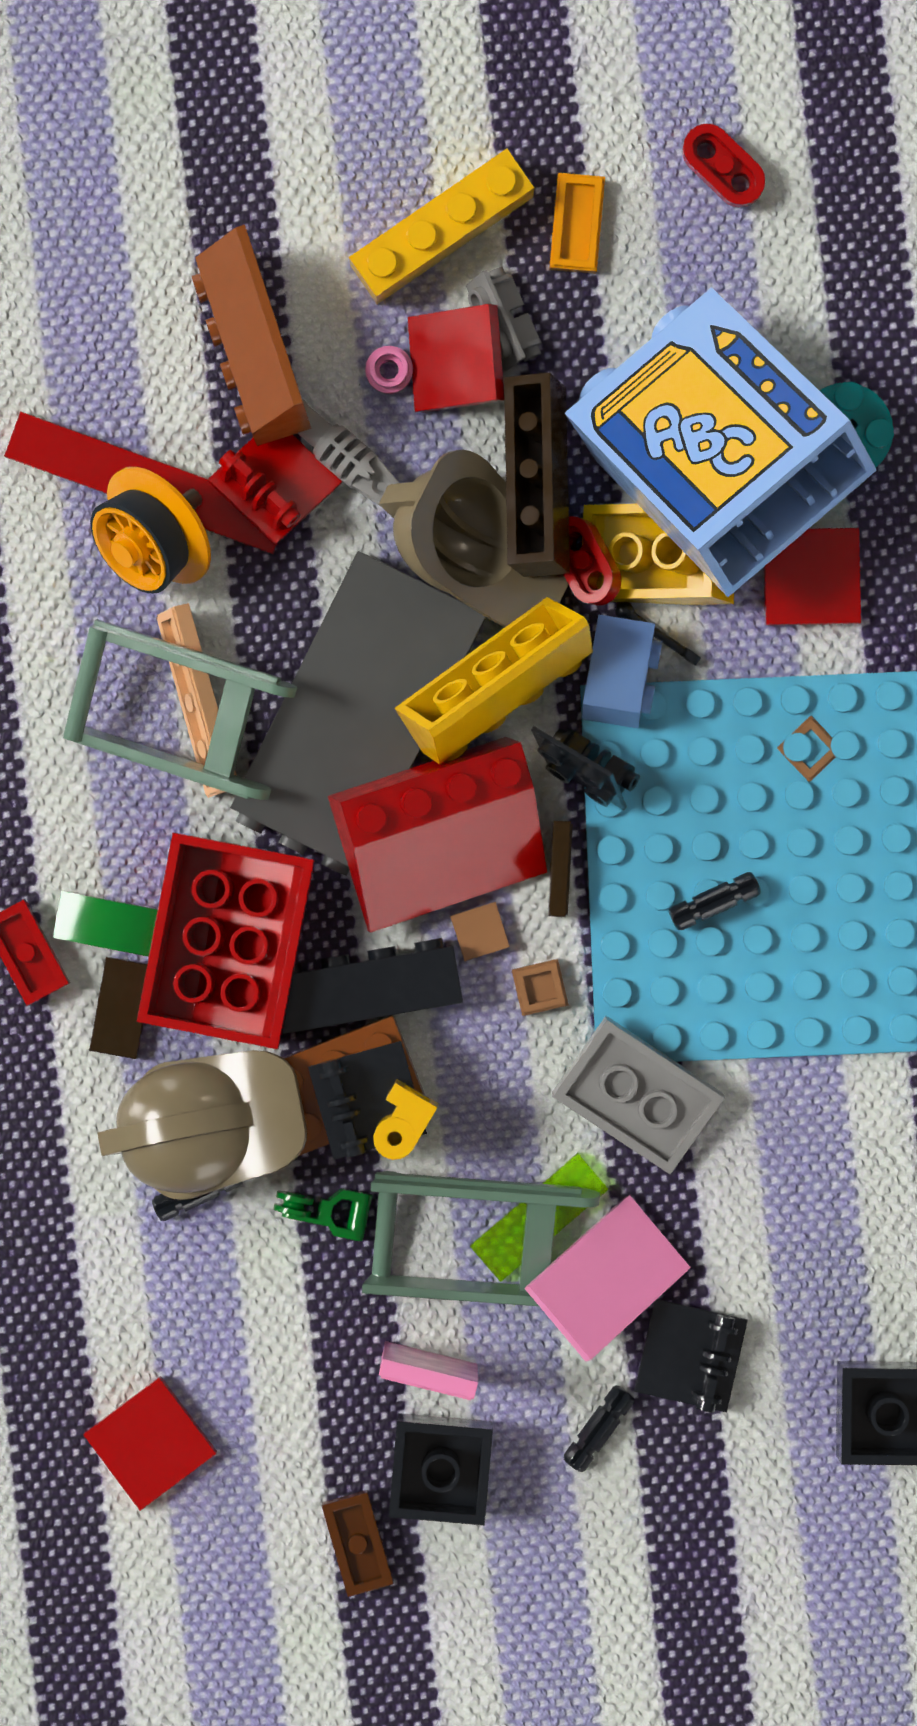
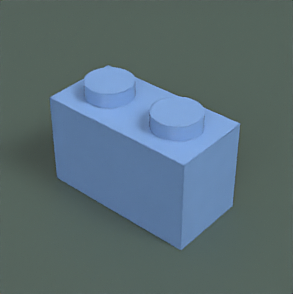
[582,615,662,728]

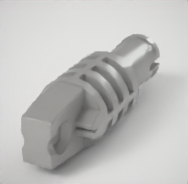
[298,399,399,506]

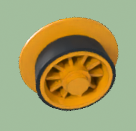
[90,467,211,594]

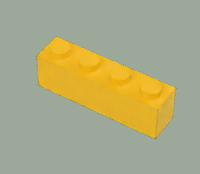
[349,149,534,305]

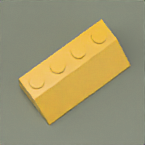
[394,597,593,765]

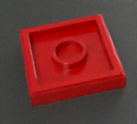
[407,304,504,413]
[764,528,861,626]
[83,1376,217,1511]

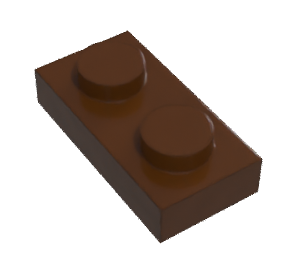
[321,1489,394,1597]

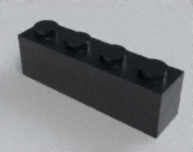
[282,938,463,1034]

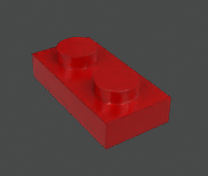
[0,899,70,1006]

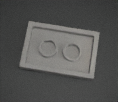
[552,1016,725,1174]

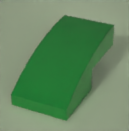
[53,891,158,956]

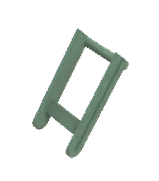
[63,619,297,800]
[362,1171,600,1307]

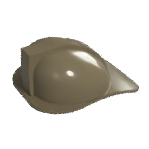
[379,450,569,627]
[97,1050,307,1200]

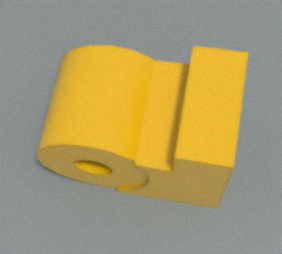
[373,1079,439,1160]

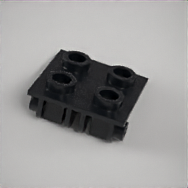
[531,726,640,810]
[308,1041,427,1160]
[634,1299,748,1413]

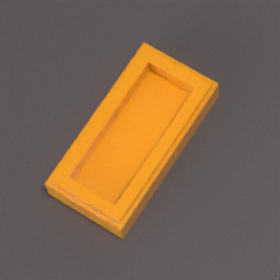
[549,173,605,274]

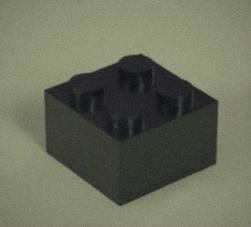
[836,1361,917,1465]
[389,1413,493,1526]

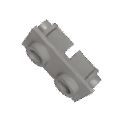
[466,267,542,372]

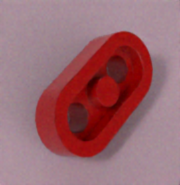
[682,124,765,208]
[563,516,622,606]

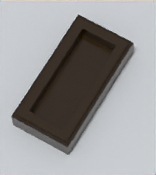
[548,821,573,917]
[89,957,147,1059]

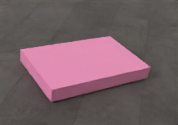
[524,1195,691,1361]
[379,1341,478,1400]

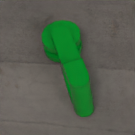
[273,1188,373,1241]

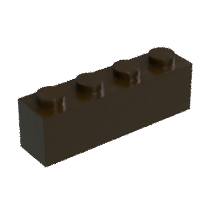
[504,373,570,577]

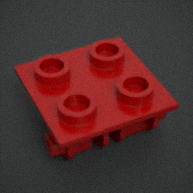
[207,435,342,545]

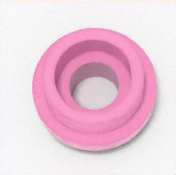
[365,346,413,394]

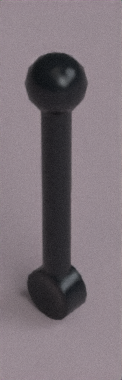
[615,602,701,666]

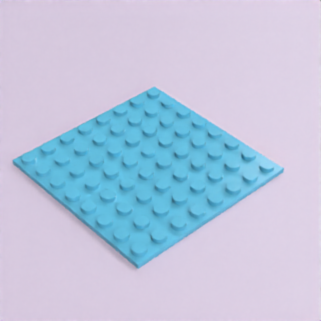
[580,671,917,1061]

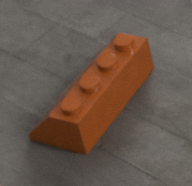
[191,225,312,446]

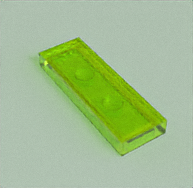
[470,1152,609,1282]

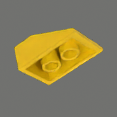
[582,503,734,605]

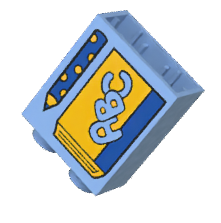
[565,287,877,597]

